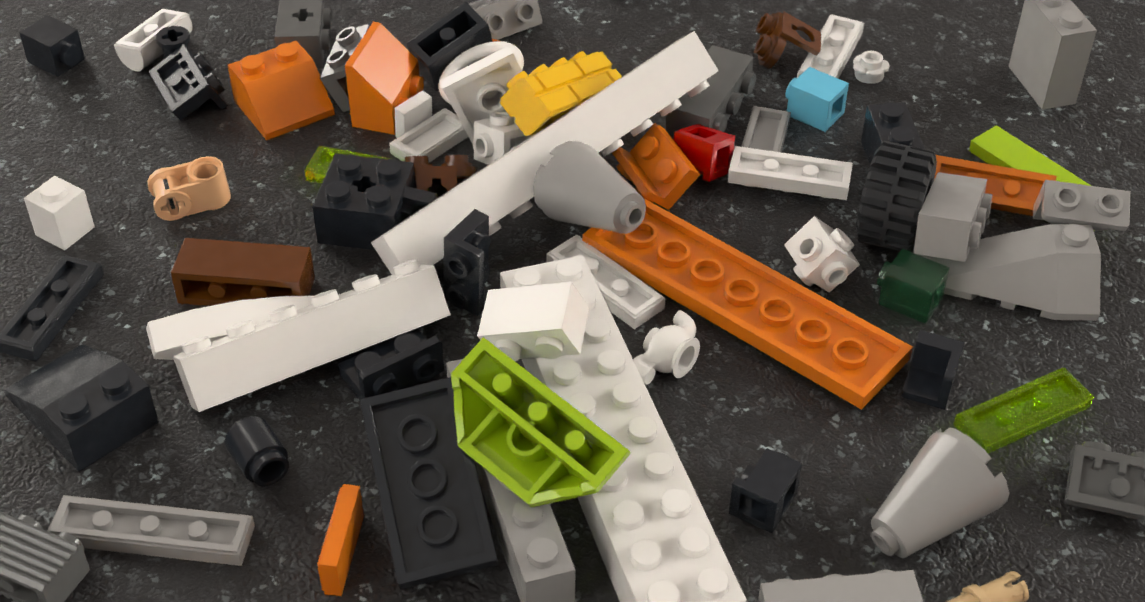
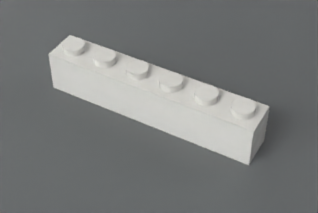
[173,260,451,412]

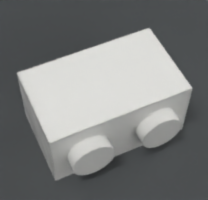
[477,282,589,362]

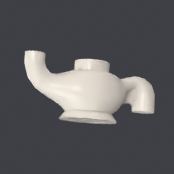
[633,310,700,385]

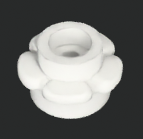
[853,51,889,84]

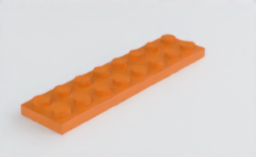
[582,198,913,410]

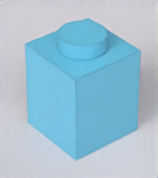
[785,67,849,132]

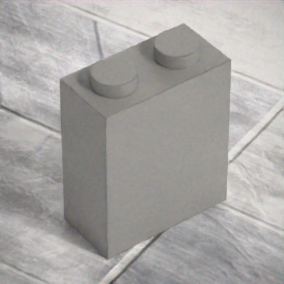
[1008,0,1097,110]

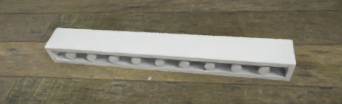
[371,31,719,275]

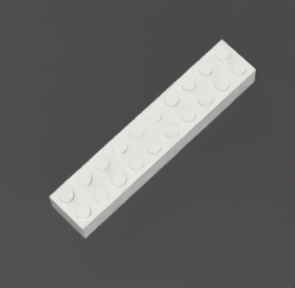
[500,255,747,602]

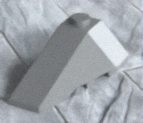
[914,224,1101,321]

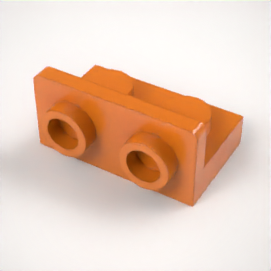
[612,123,700,210]

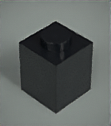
[19,15,85,77]

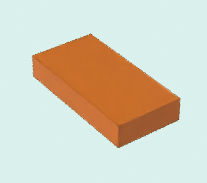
[317,484,364,596]

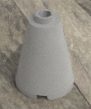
[533,141,646,234]
[871,427,1010,558]

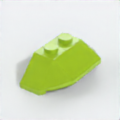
[451,337,631,508]

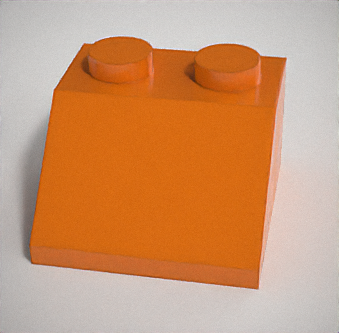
[345,22,424,135]
[228,41,335,140]

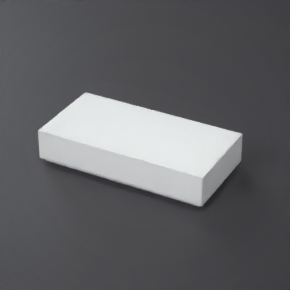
[389,108,468,162]

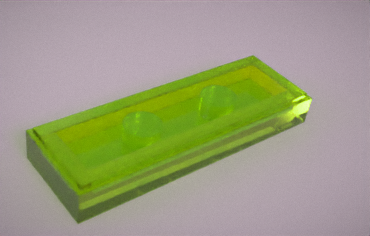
[954,367,1094,453]

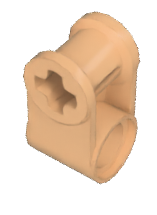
[147,156,231,221]

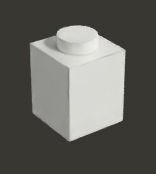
[24,176,94,250]

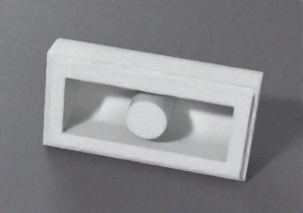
[114,9,192,71]

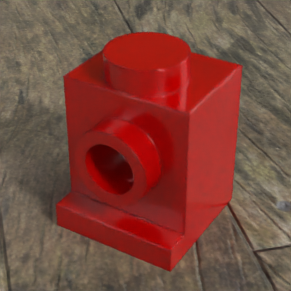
[673,124,735,182]

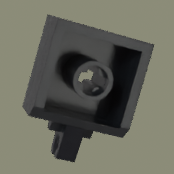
[312,153,437,250]

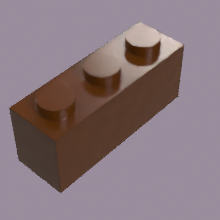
[171,238,315,306]

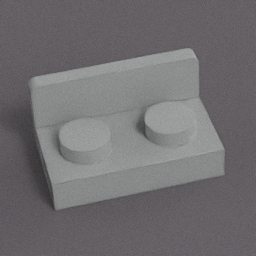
[455,0,542,40]
[1033,180,1131,231]

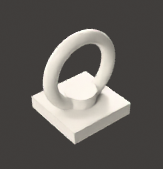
[439,41,524,144]

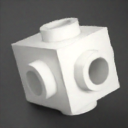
[473,112,533,165]
[784,216,860,293]

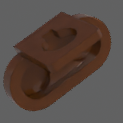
[754,11,821,69]
[405,155,477,191]

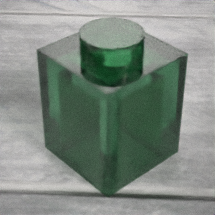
[877,249,950,324]

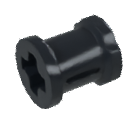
[156,26,190,60]

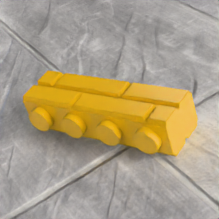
[500,51,622,136]

